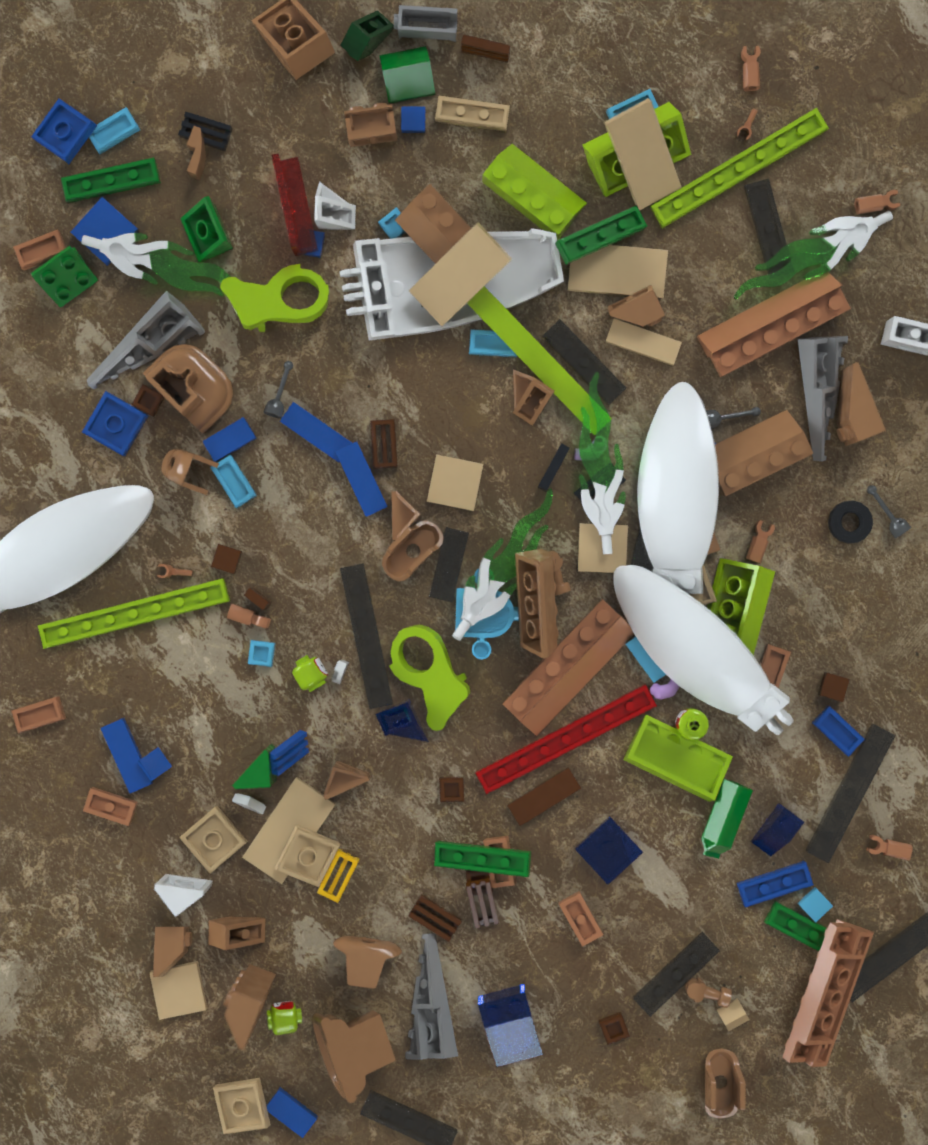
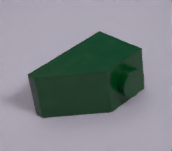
[340,10,394,61]

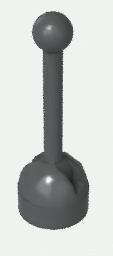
[263,361,293,419]
[706,407,761,429]
[867,485,912,538]

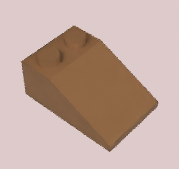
[252,0,335,80]
[836,362,886,446]

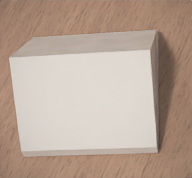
[154,874,213,917]

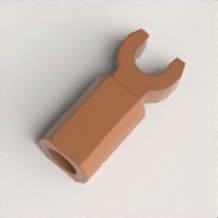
[741,46,761,91]
[854,190,900,215]
[745,520,775,564]
[227,604,271,628]
[866,835,913,861]

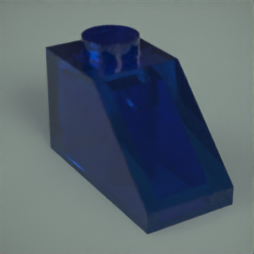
[750,803,804,856]

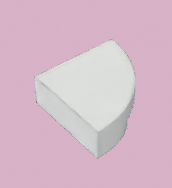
[332,659,349,684]
[232,793,266,814]

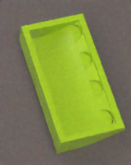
[623,714,733,802]

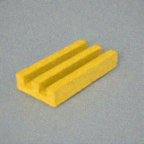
[317,848,360,903]

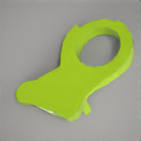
[220,264,329,332]
[389,625,470,731]

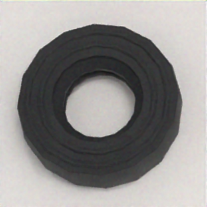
[828,500,873,544]

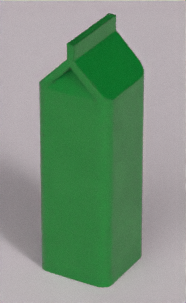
[701,779,753,859]

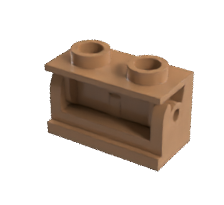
[344,103,397,147]

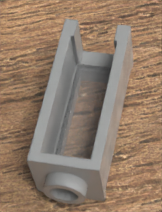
[394,5,458,42]

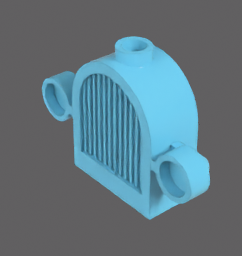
[455,569,519,659]

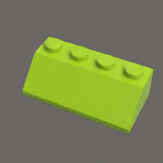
[583,102,691,197]
[482,144,587,241]
[707,558,775,656]

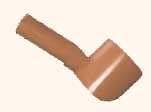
[736,109,758,141]
[157,564,193,578]

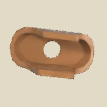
[161,449,219,495]
[382,520,444,581]
[333,936,402,989]
[705,1049,746,1119]

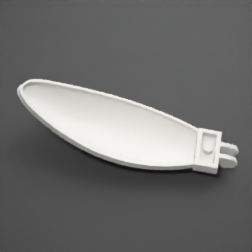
[637,382,719,594]
[0,485,154,613]
[613,565,794,735]

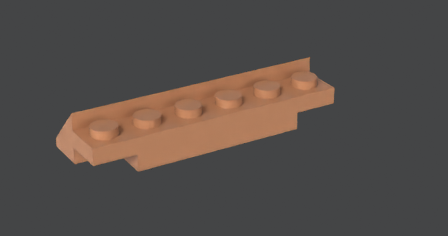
[697,269,851,378]
[502,599,634,736]
[782,919,874,1067]

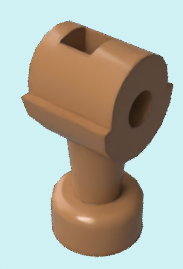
[548,551,571,596]
[684,977,732,1008]

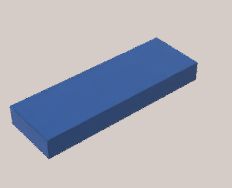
[280,402,352,463]
[335,441,388,517]
[100,718,153,794]
[736,861,814,908]

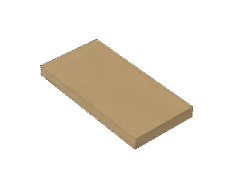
[604,99,682,211]
[409,222,512,326]
[567,245,668,300]
[242,777,336,884]

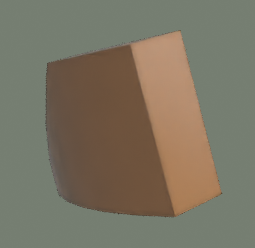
[186,126,206,181]

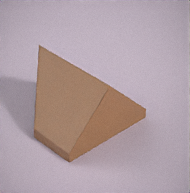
[513,369,554,426]
[391,491,422,541]
[323,761,371,800]

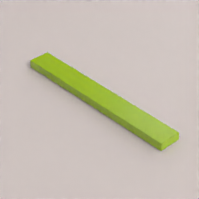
[650,108,829,229]
[467,286,612,435]
[38,578,230,649]

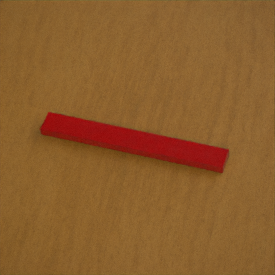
[475,684,657,794]

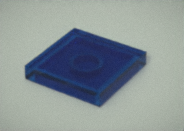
[575,816,643,885]

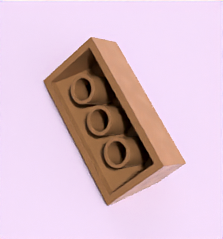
[395,184,471,264]
[715,410,814,496]
[515,549,559,659]
[223,964,276,1050]

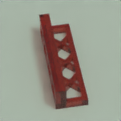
[271,153,318,256]

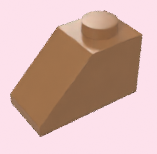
[607,285,665,326]
[208,917,265,950]
[153,927,192,977]

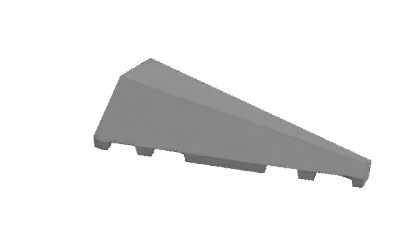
[87,291,205,389]
[798,336,848,461]
[405,933,458,1060]

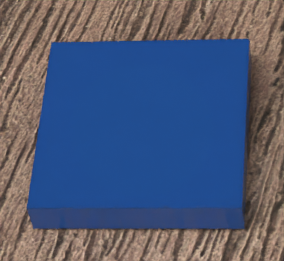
[31,99,97,164]
[70,197,139,266]
[82,391,149,457]

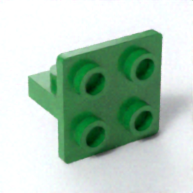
[31,246,98,307]

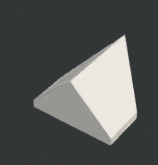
[314,181,356,230]

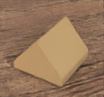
[716,998,749,1031]

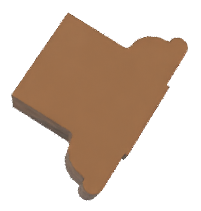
[143,344,233,434]
[312,1010,396,1103]

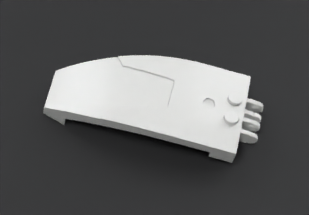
[340,228,564,341]

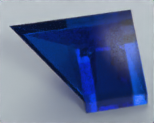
[375,699,429,742]

